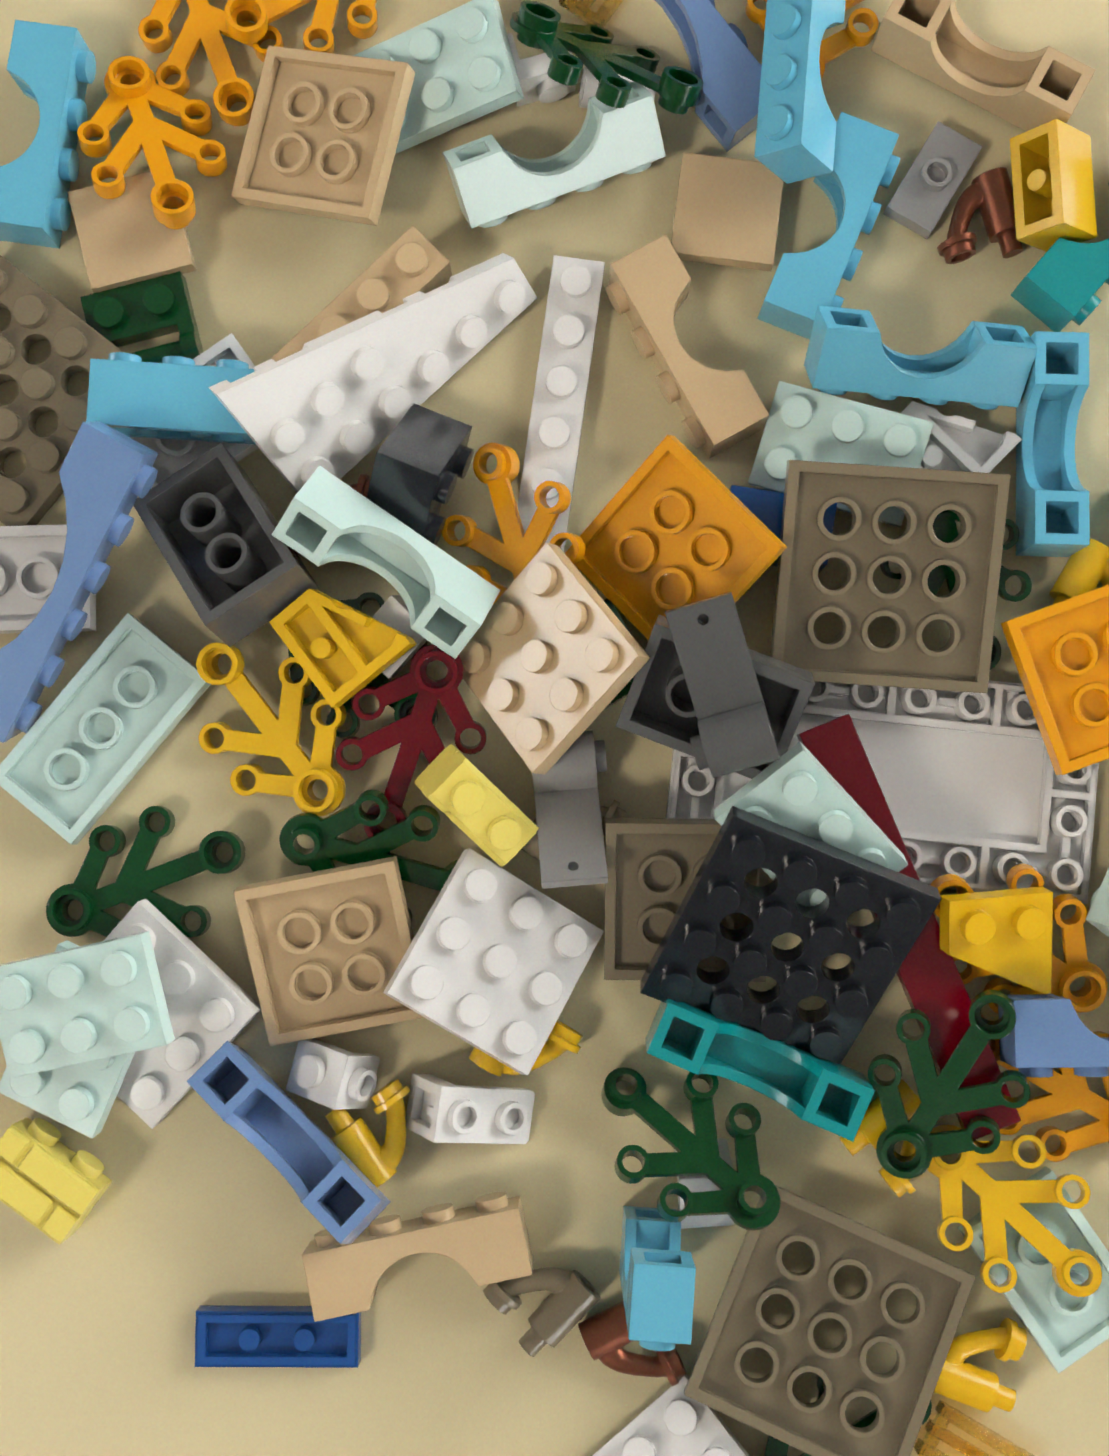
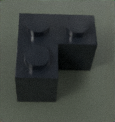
[366,404,474,545]

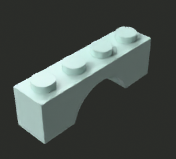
[443,82,666,228]
[272,465,500,659]

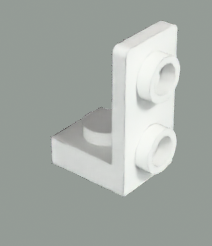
[406,1073,535,1144]

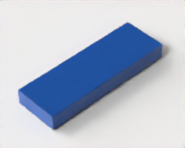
[195,1305,361,1368]

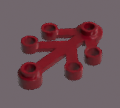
[336,644,487,837]

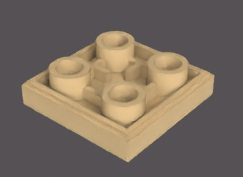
[671,152,784,272]
[68,171,197,293]

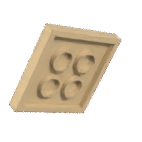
[231,45,415,226]
[459,542,650,775]
[233,856,425,1046]

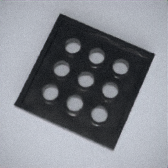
[640,806,941,1065]

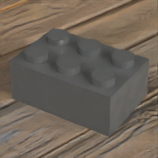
[133,443,319,647]
[615,615,815,779]

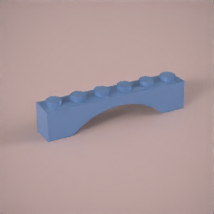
[655,0,762,152]
[0,421,159,743]

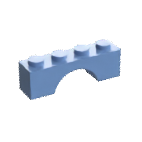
[998,994,1109,1078]
[187,1040,391,1244]

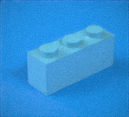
[86,352,256,445]

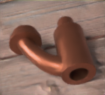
[937,167,1024,264]
[578,1301,687,1386]

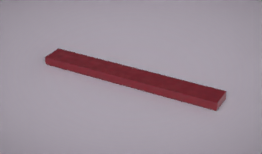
[796,714,1022,1140]

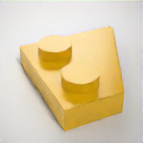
[269,589,417,708]
[940,886,1053,994]

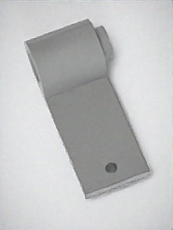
[532,730,608,889]

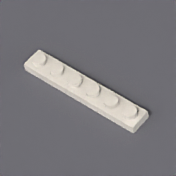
[517,255,605,552]

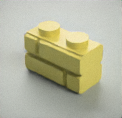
[414,744,539,867]
[0,1117,112,1245]

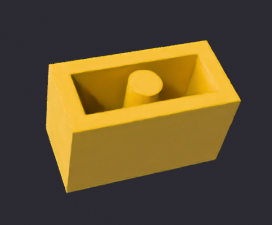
[1010,119,1097,252]

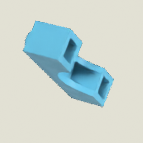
[754,0,846,184]
[0,20,96,249]
[757,112,901,340]
[804,305,1038,410]
[1016,331,1090,557]
[619,1206,696,1351]

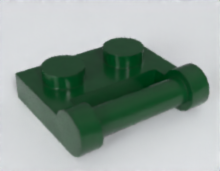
[80,271,203,363]

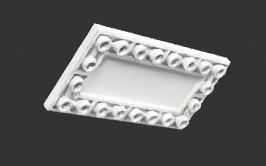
[666,680,1099,904]

